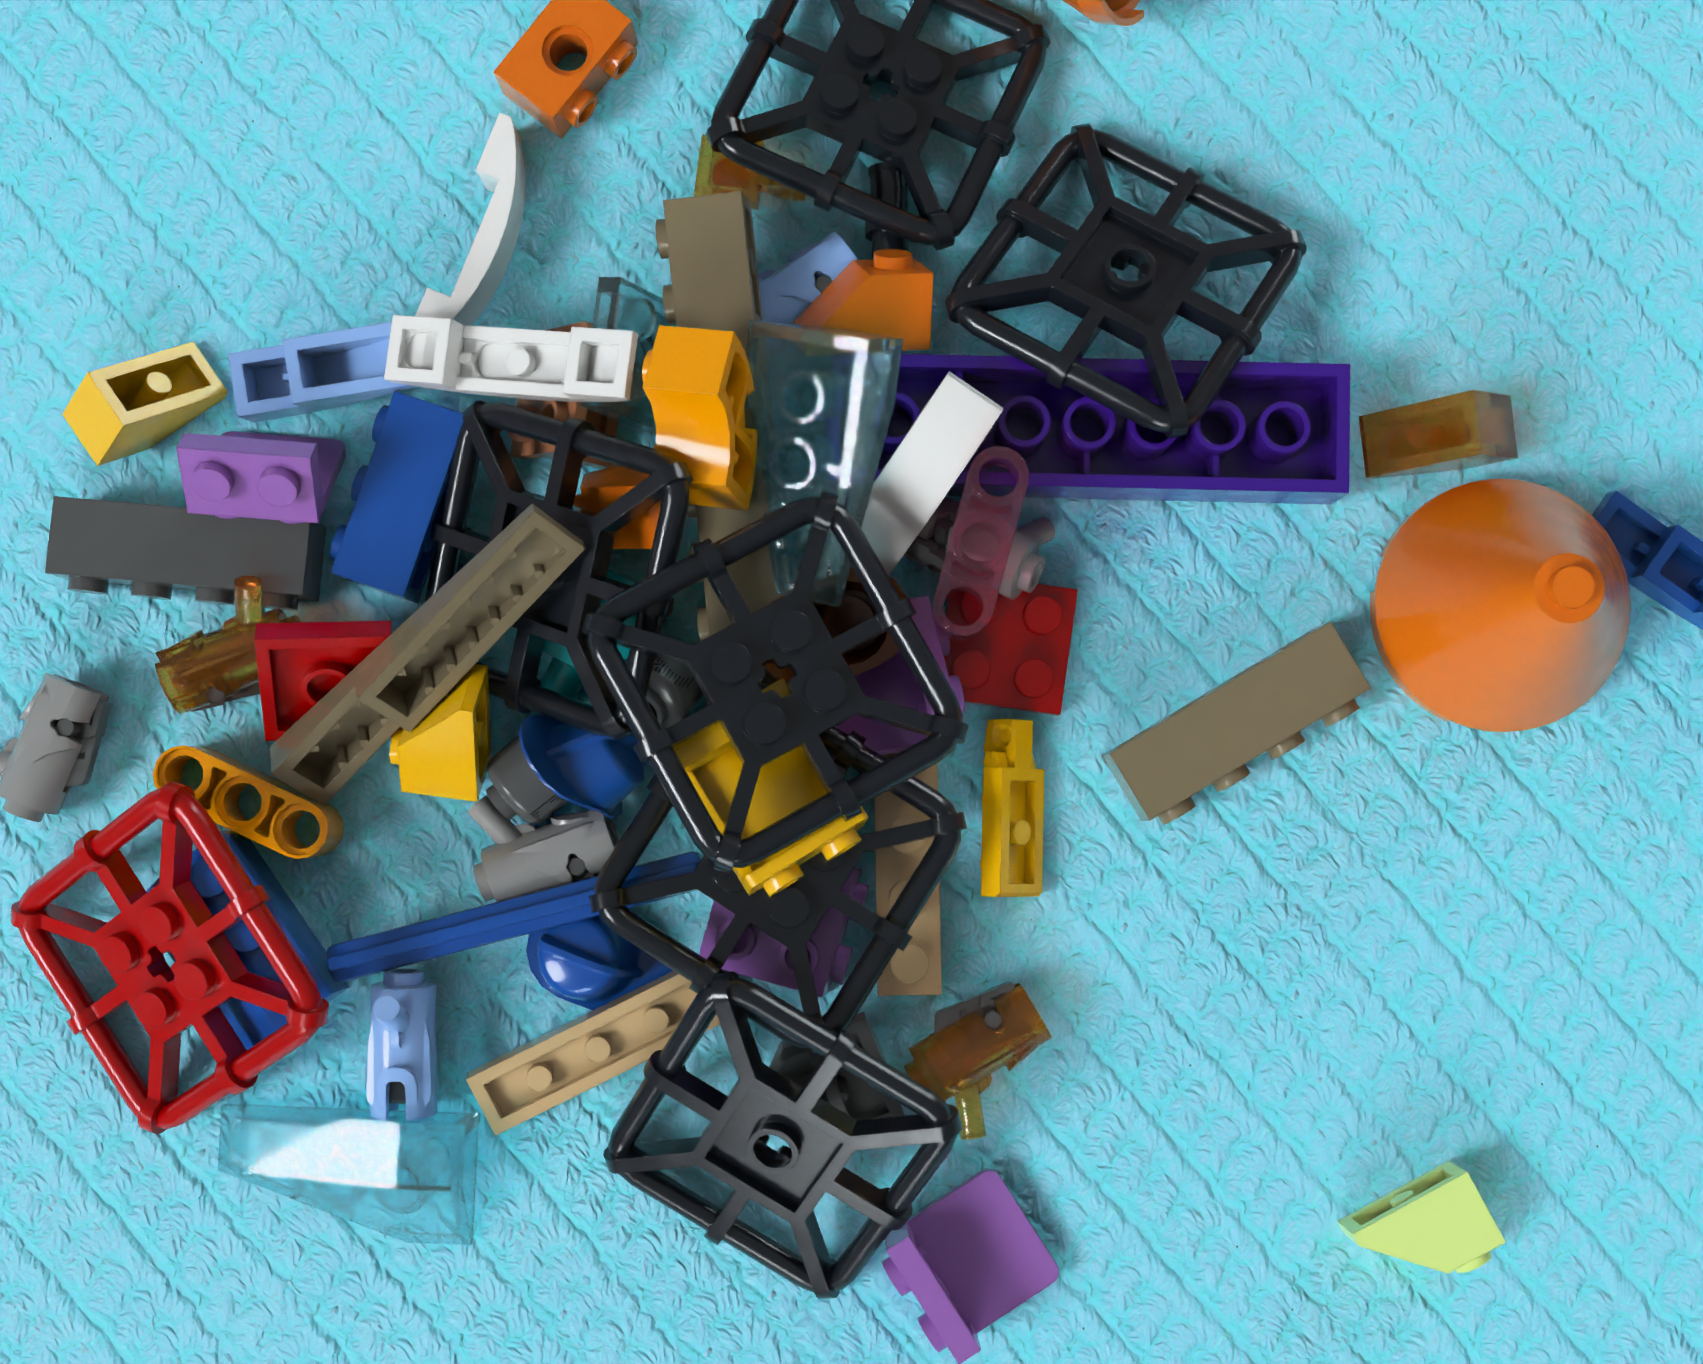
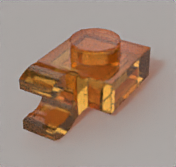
[694,134,806,210]

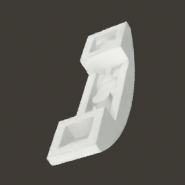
[415,112,526,326]
[384,315,638,402]
[814,371,1003,580]

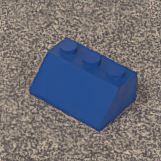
[146,831,350,1050]

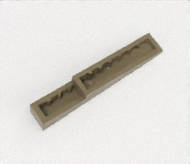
[270,503,585,806]

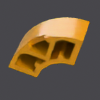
[642,325,757,511]

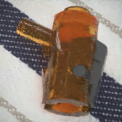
[155,575,301,714]
[904,982,1052,1140]

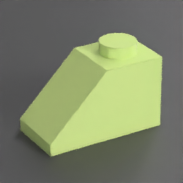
[1337,1161,1506,1274]

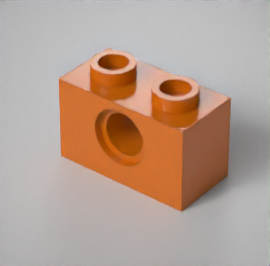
[493,0,638,139]

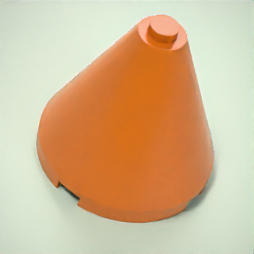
[1369,479,1631,732]

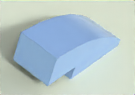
[228,322,417,423]

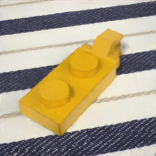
[980,719,1045,897]

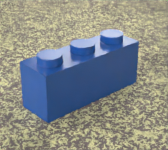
[330,391,463,604]

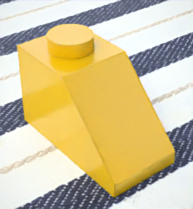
[62,341,228,466]
[389,664,492,802]

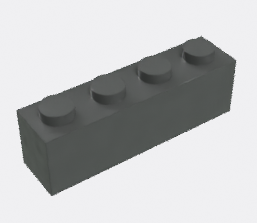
[45,496,327,611]

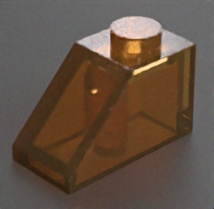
[1359,390,1518,479]

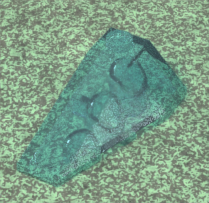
[745,320,903,607]
[218,1104,479,1245]

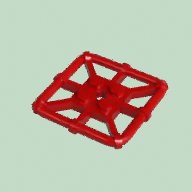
[11,782,329,1134]

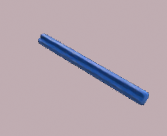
[326,851,701,983]

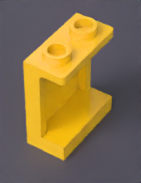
[673,678,869,897]

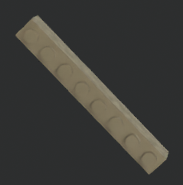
[655,191,791,705]

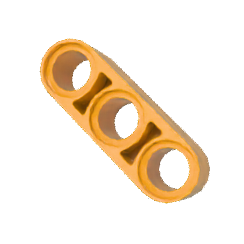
[153,745,344,859]

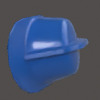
[519,714,649,819]
[526,916,674,1010]

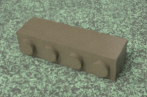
[1102,622,1371,825]

